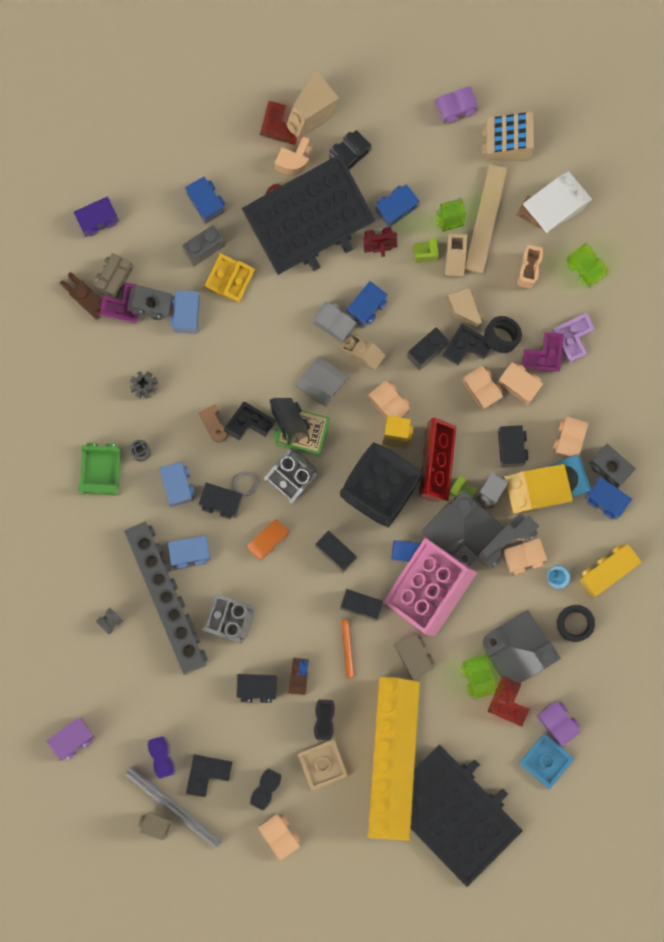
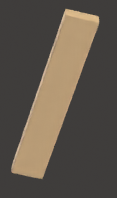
[465,164,507,274]

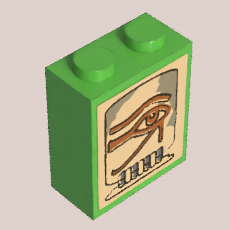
[273,410,330,457]

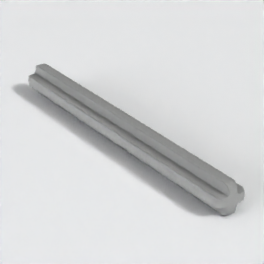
[125,767,222,848]

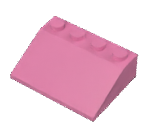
[383,538,477,637]

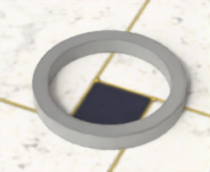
[234,472,258,496]

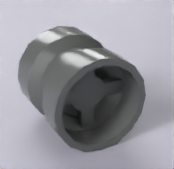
[130,440,151,462]
[96,607,123,635]

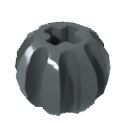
[130,371,158,399]

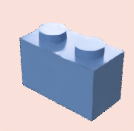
[170,291,200,333]
[159,462,195,507]
[167,535,211,569]

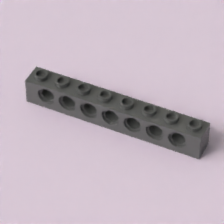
[124,522,208,675]

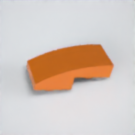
[247,519,290,561]

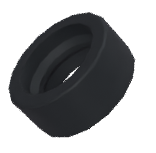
[484,316,522,353]
[557,605,595,642]

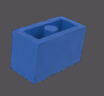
[185,176,225,224]
[376,184,420,227]
[346,281,388,328]
[585,477,632,520]

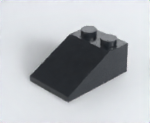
[270,398,311,445]

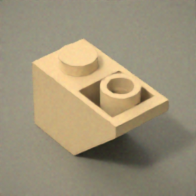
[445,233,467,277]
[447,288,484,328]
[340,334,386,371]

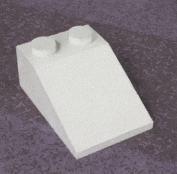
[523,171,592,233]

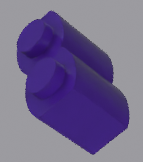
[148,736,176,779]

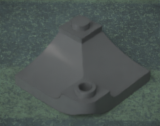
[422,489,504,566]
[478,513,539,568]
[482,610,561,690]

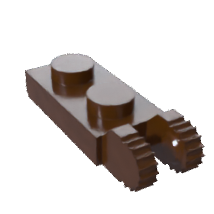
[59,272,102,321]

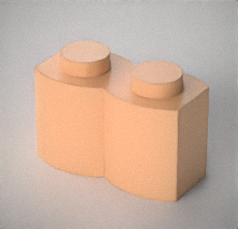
[517,245,543,289]
[461,366,503,411]
[368,380,410,420]
[552,416,588,458]
[502,538,547,575]
[258,813,301,861]

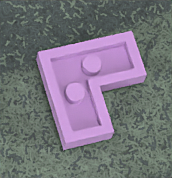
[552,313,595,363]

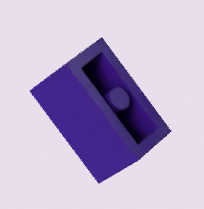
[74,196,119,237]

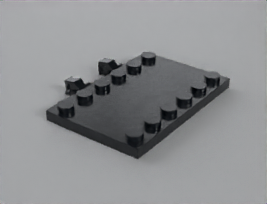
[241,154,376,275]
[410,744,523,887]

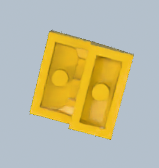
[203,253,255,303]

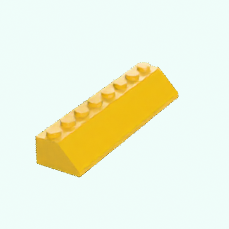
[368,677,420,841]

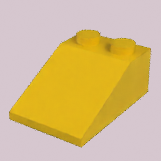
[505,464,573,515]

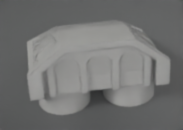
[296,356,349,407]
[263,448,319,504]
[203,593,254,644]

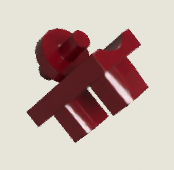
[363,227,398,257]

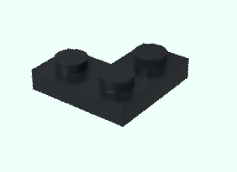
[442,323,491,366]
[224,401,276,441]
[186,754,233,797]

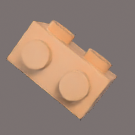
[498,362,543,406]

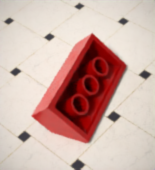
[419,417,457,501]

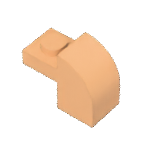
[274,137,312,175]

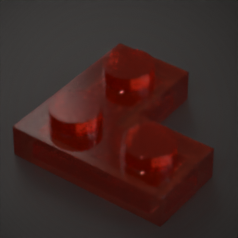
[260,100,297,145]
[487,675,529,727]

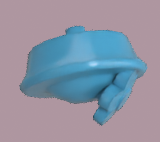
[547,565,571,589]

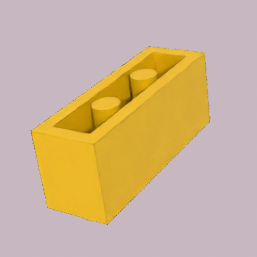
[382,415,414,449]
[579,544,642,598]

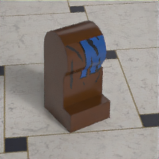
[288,657,309,695]

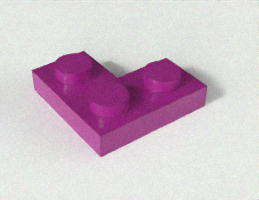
[99,282,144,324]
[522,332,564,372]

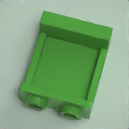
[78,443,122,496]

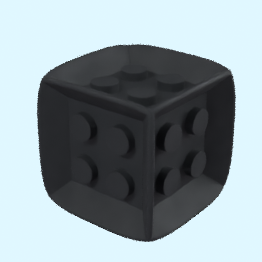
[340,442,422,528]

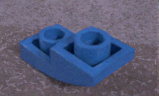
[391,540,421,562]

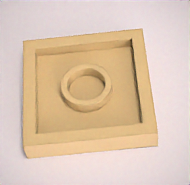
[298,739,348,791]

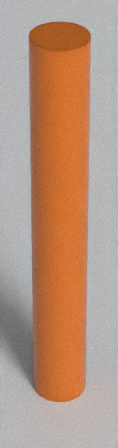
[341,619,354,678]

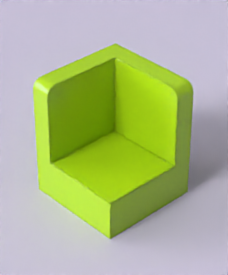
[413,237,438,263]
[449,475,477,499]

